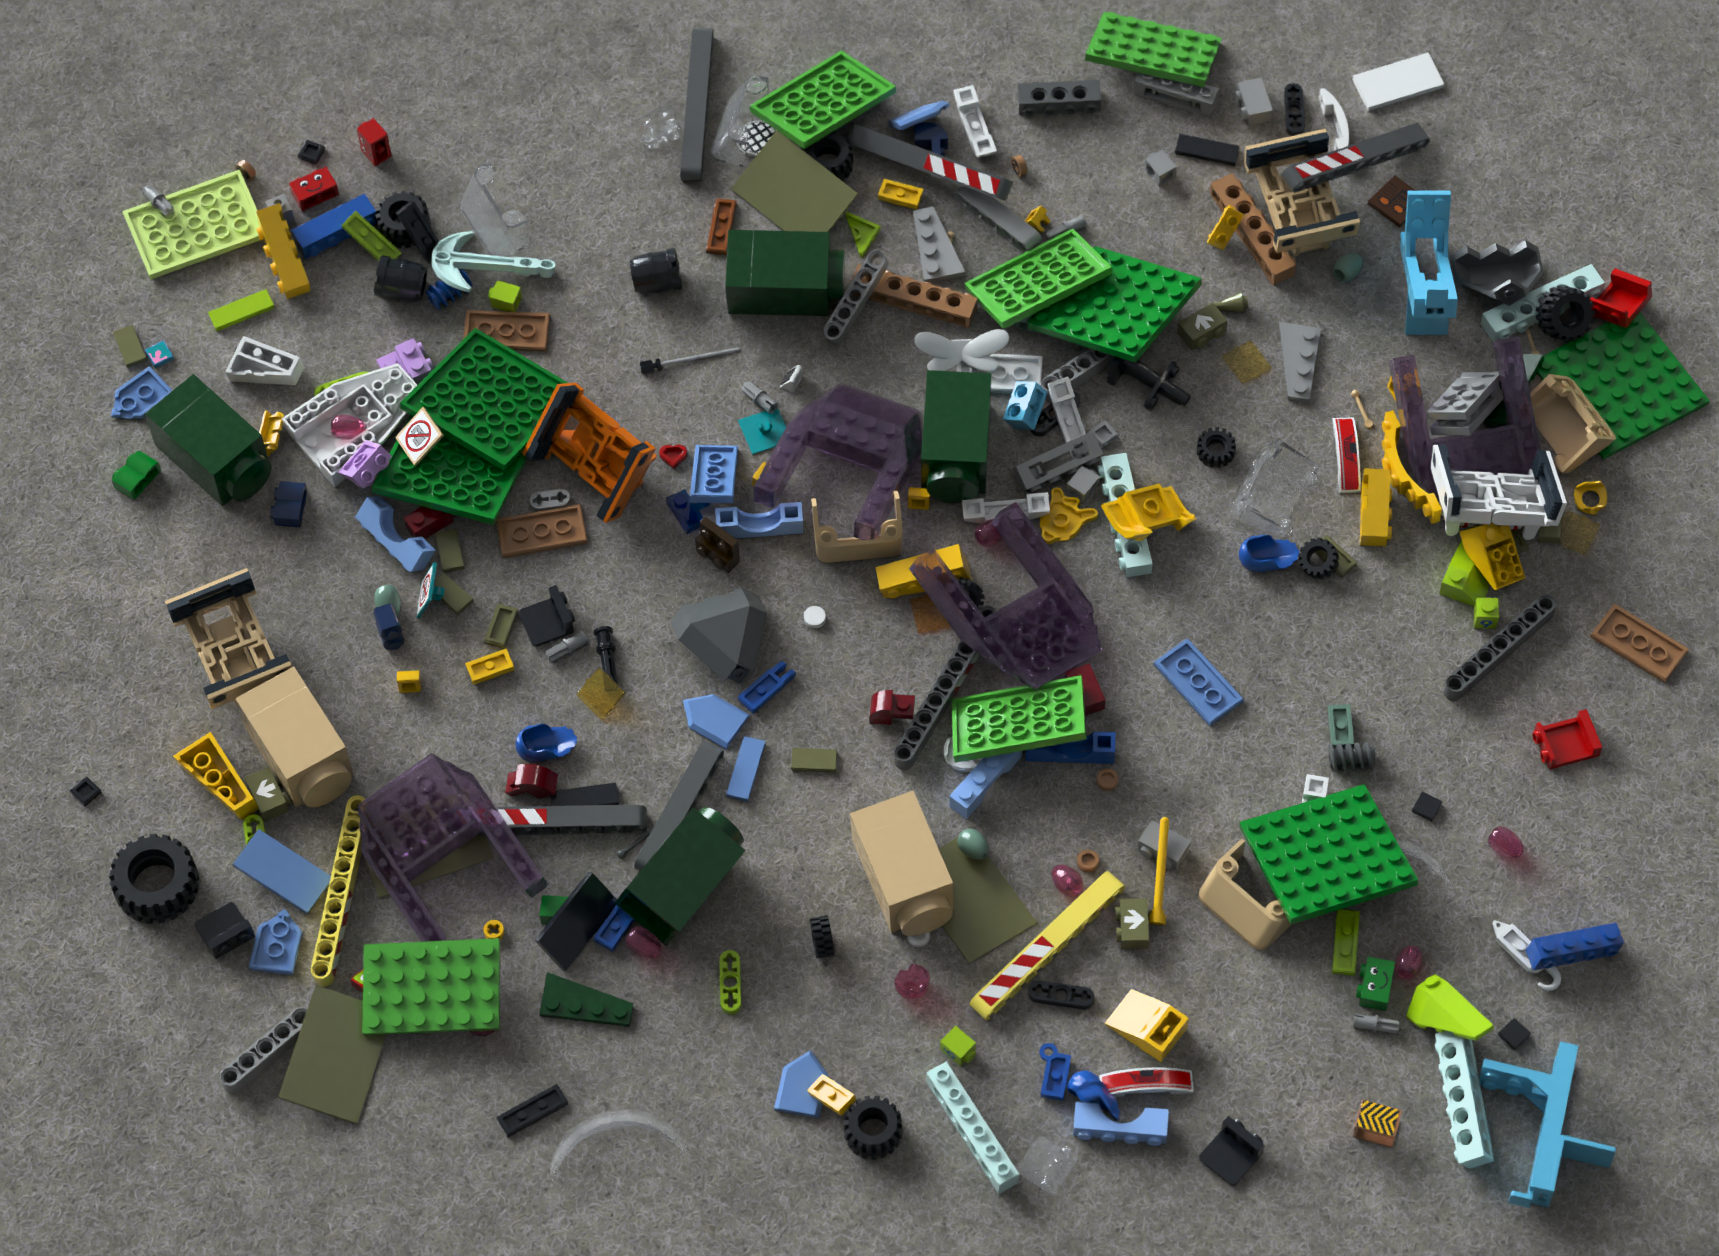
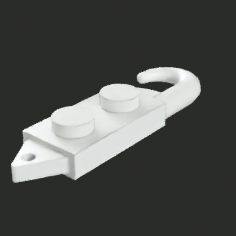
[1492,920,1561,991]

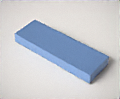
[726,736,766,802]

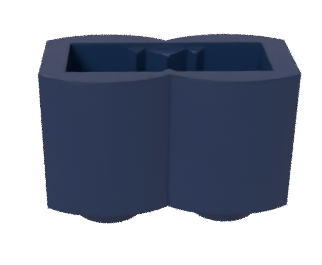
[270,481,307,527]
[373,603,404,650]

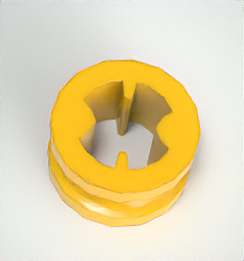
[483,920,505,940]

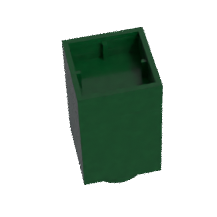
[725,230,845,316]
[921,370,991,503]
[145,374,272,507]
[614,807,746,946]

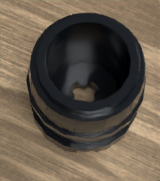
[630,248,682,294]
[374,255,427,302]

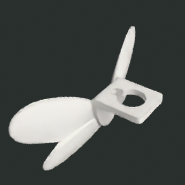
[915,329,1009,371]

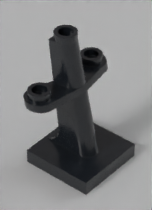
[1107,356,1191,409]

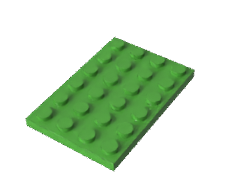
[1085,12,1222,87]
[750,50,896,149]
[964,229,1113,329]
[952,675,1087,763]
[362,938,501,1036]

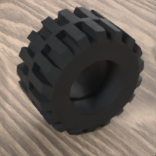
[802,130,854,182]
[376,191,431,248]
[1536,285,1595,341]
[844,1095,902,1160]

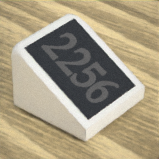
[780,365,802,392]

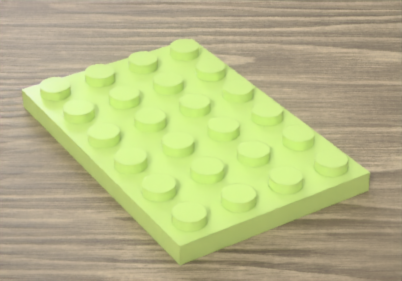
[123,170,260,280]

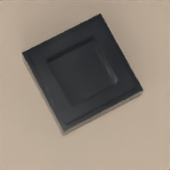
[297,140,325,165]
[70,776,102,806]
[1412,791,1442,822]
[1498,1018,1531,1051]

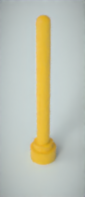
[1148,817,1169,925]

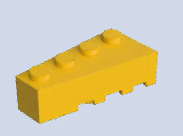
[256,203,311,299]
[875,544,972,598]
[173,732,259,820]

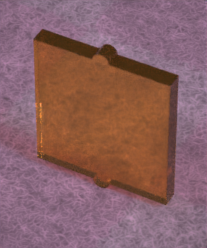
[910,592,953,633]

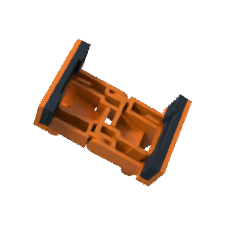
[522,382,657,523]

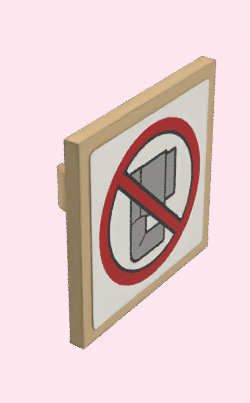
[395,407,444,466]

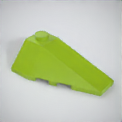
[1439,527,1488,607]
[1406,974,1495,1041]

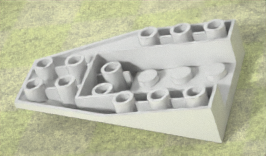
[282,363,417,488]

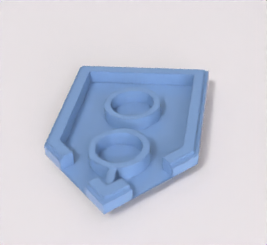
[888,101,950,130]
[111,366,172,419]
[683,694,750,749]
[249,909,303,975]
[774,1050,829,1118]

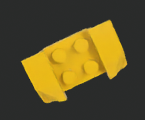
[1101,483,1196,541]

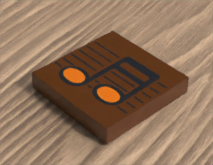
[1368,175,1416,228]

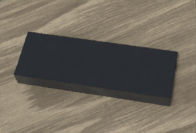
[1175,134,1240,166]
[396,201,439,264]
[550,782,619,806]
[496,1084,569,1138]

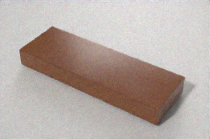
[706,198,737,255]

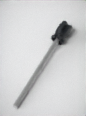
[640,347,740,374]

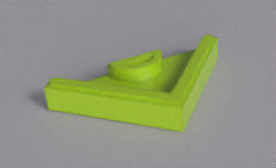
[846,212,881,258]

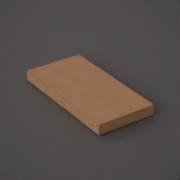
[463,310,550,351]
[496,504,588,558]
[1590,603,1689,683]

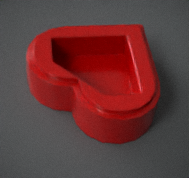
[659,444,687,469]

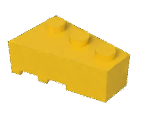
[1360,468,1392,547]

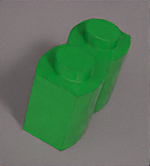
[112,450,161,500]

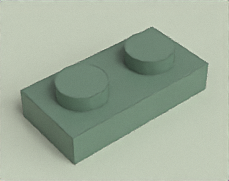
[1327,704,1354,749]

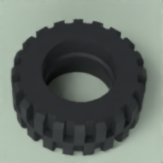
[109,834,199,924]

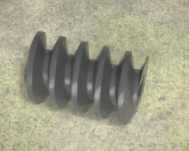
[1328,742,1375,772]

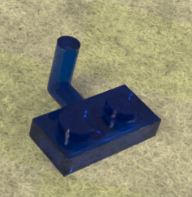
[666,489,711,534]

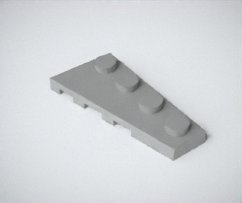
[913,206,966,283]
[1279,322,1321,403]

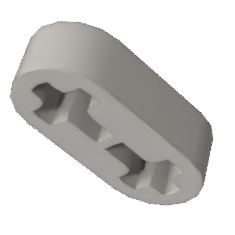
[529,489,571,512]

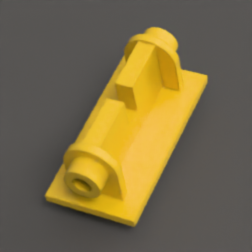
[1207,205,1244,250]
[259,410,284,457]

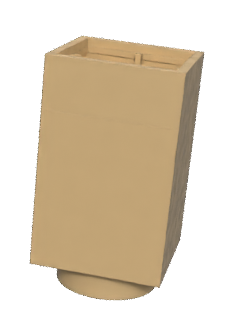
[235,667,354,808]
[850,791,954,936]

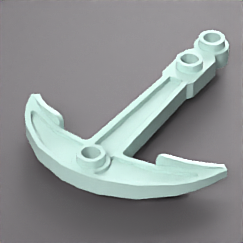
[432,231,555,292]

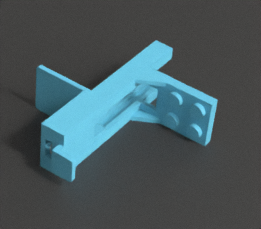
[1400,191,1458,335]
[1479,1041,1616,1208]

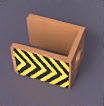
[1353,1099,1402,1147]

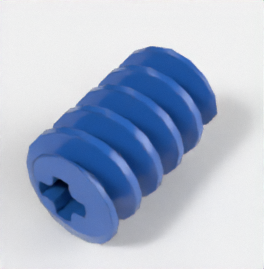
[425,268,473,311]

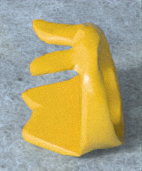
[1574,481,1607,515]

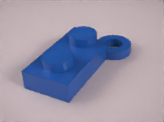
[1039,1043,1071,1101]

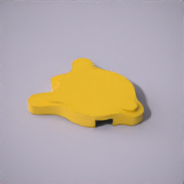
[1040,487,1098,544]

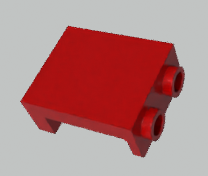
[1589,268,1652,328]
[1532,709,1602,770]

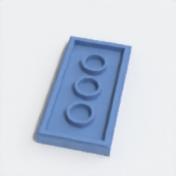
[690,445,738,503]
[1153,638,1244,726]
[233,829,331,914]

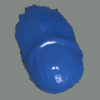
[1239,534,1299,573]
[515,723,578,762]
[1067,1070,1120,1122]

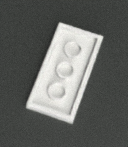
[1352,53,1444,111]
[957,354,1043,394]

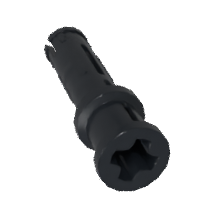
[593,626,619,692]

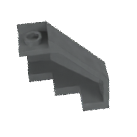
[1450,240,1544,306]
[671,587,767,683]

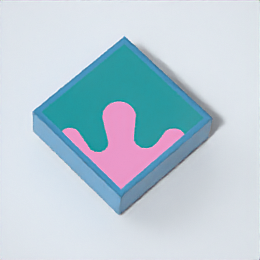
[145,340,174,369]

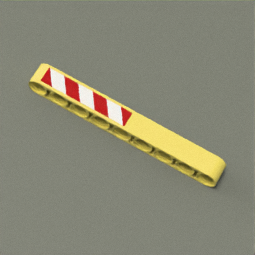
[311,795,370,987]
[969,871,1125,1021]

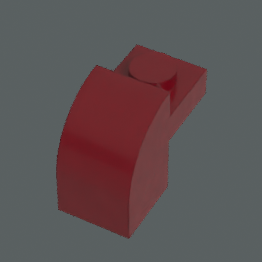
[869,690,915,725]
[505,764,558,798]

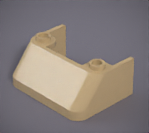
[811,491,903,563]
[1199,838,1292,950]

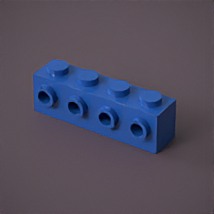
[291,193,377,259]
[1526,922,1624,971]

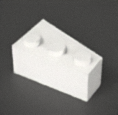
[225,336,305,385]

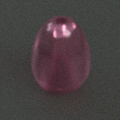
[331,414,366,440]
[974,519,1009,547]
[1488,826,1524,858]
[1051,864,1083,896]
[625,927,662,958]
[1395,945,1423,980]

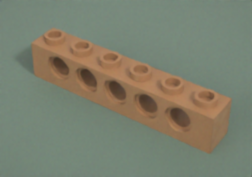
[1210,173,1297,286]
[850,264,978,328]

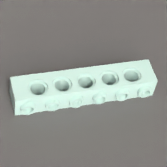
[1480,264,1605,343]
[1097,453,1152,577]
[1435,1031,1494,1169]
[927,1062,1019,1194]

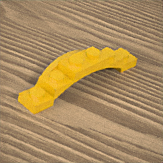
[1382,410,1442,524]

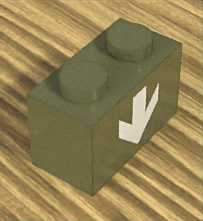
[1177,303,1228,350]
[245,767,290,822]
[1115,899,1149,949]

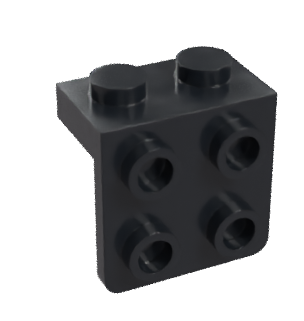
[519,585,575,647]
[195,902,255,959]
[1199,1116,1265,1186]

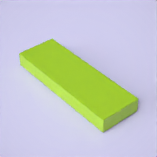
[341,210,402,261]
[208,289,275,332]
[1332,909,1360,976]

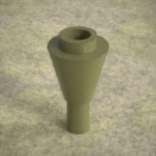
[1209,292,1249,313]

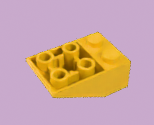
[1459,522,1525,590]
[1105,989,1189,1062]

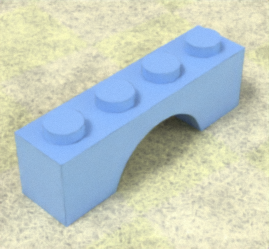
[355,496,436,572]
[715,502,804,538]
[949,751,1022,819]
[1073,1102,1169,1146]

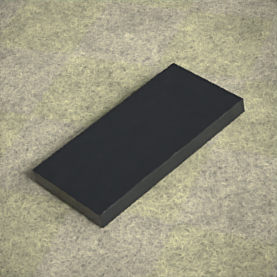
[534,872,617,971]

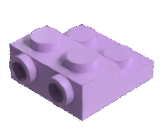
[376,338,434,385]
[338,440,392,488]

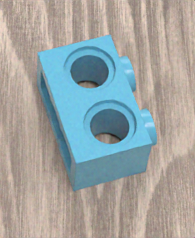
[1003,381,1048,430]

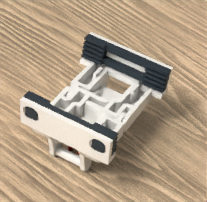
[1431,445,1567,540]

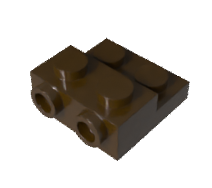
[695,516,740,573]

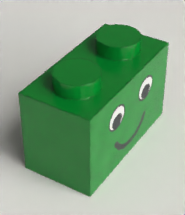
[1356,956,1395,1011]

